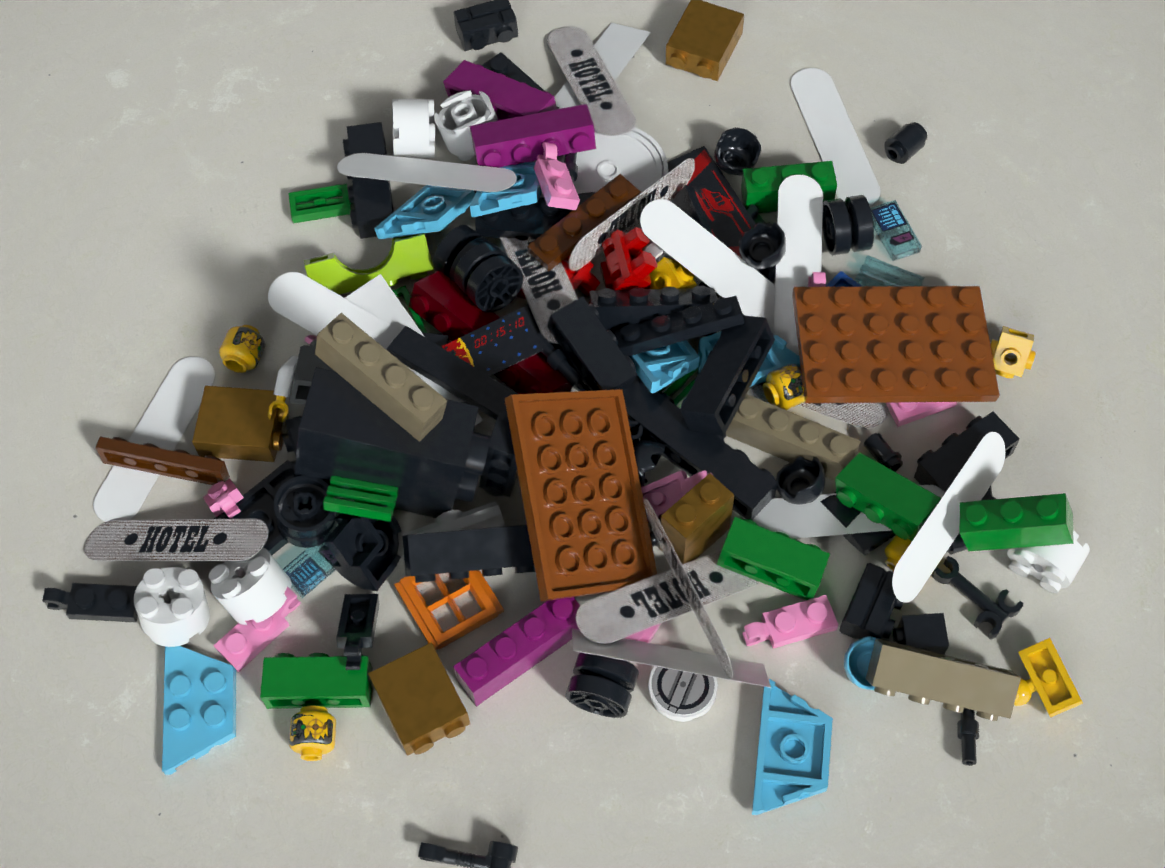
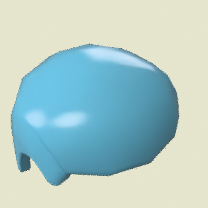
[843,636,879,690]

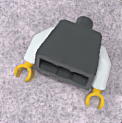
[268,339,335,422]

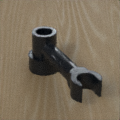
[418,841,518,868]

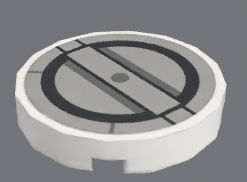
[648,666,718,722]

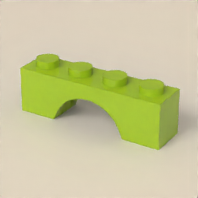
[304,233,434,295]

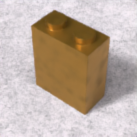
[665,0,744,81]
[192,386,289,462]
[660,473,734,565]
[368,642,470,756]

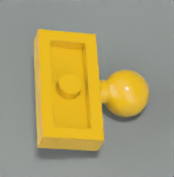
[1014,638,1083,718]

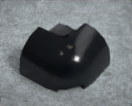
[324,503,402,591]

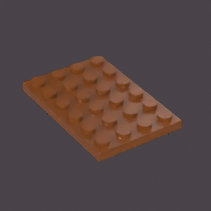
[792,286,1000,403]
[505,389,657,602]

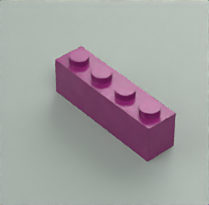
[443,60,557,120]
[470,104,596,168]
[453,597,581,707]

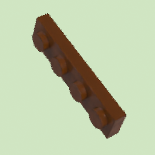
[527,174,641,271]
[95,436,230,485]

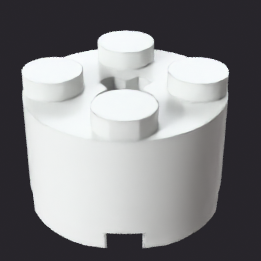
[434,90,499,161]
[392,99,435,158]
[1007,531,1090,594]
[208,547,292,625]
[134,567,210,647]

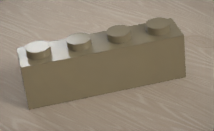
[315,313,448,442]
[726,394,861,481]
[866,638,1021,721]

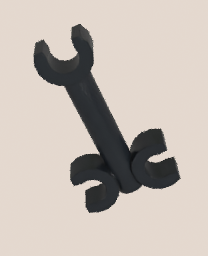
[932,556,1023,640]

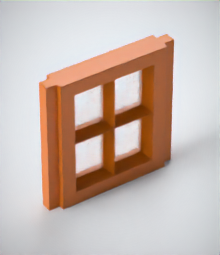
[394,570,504,650]

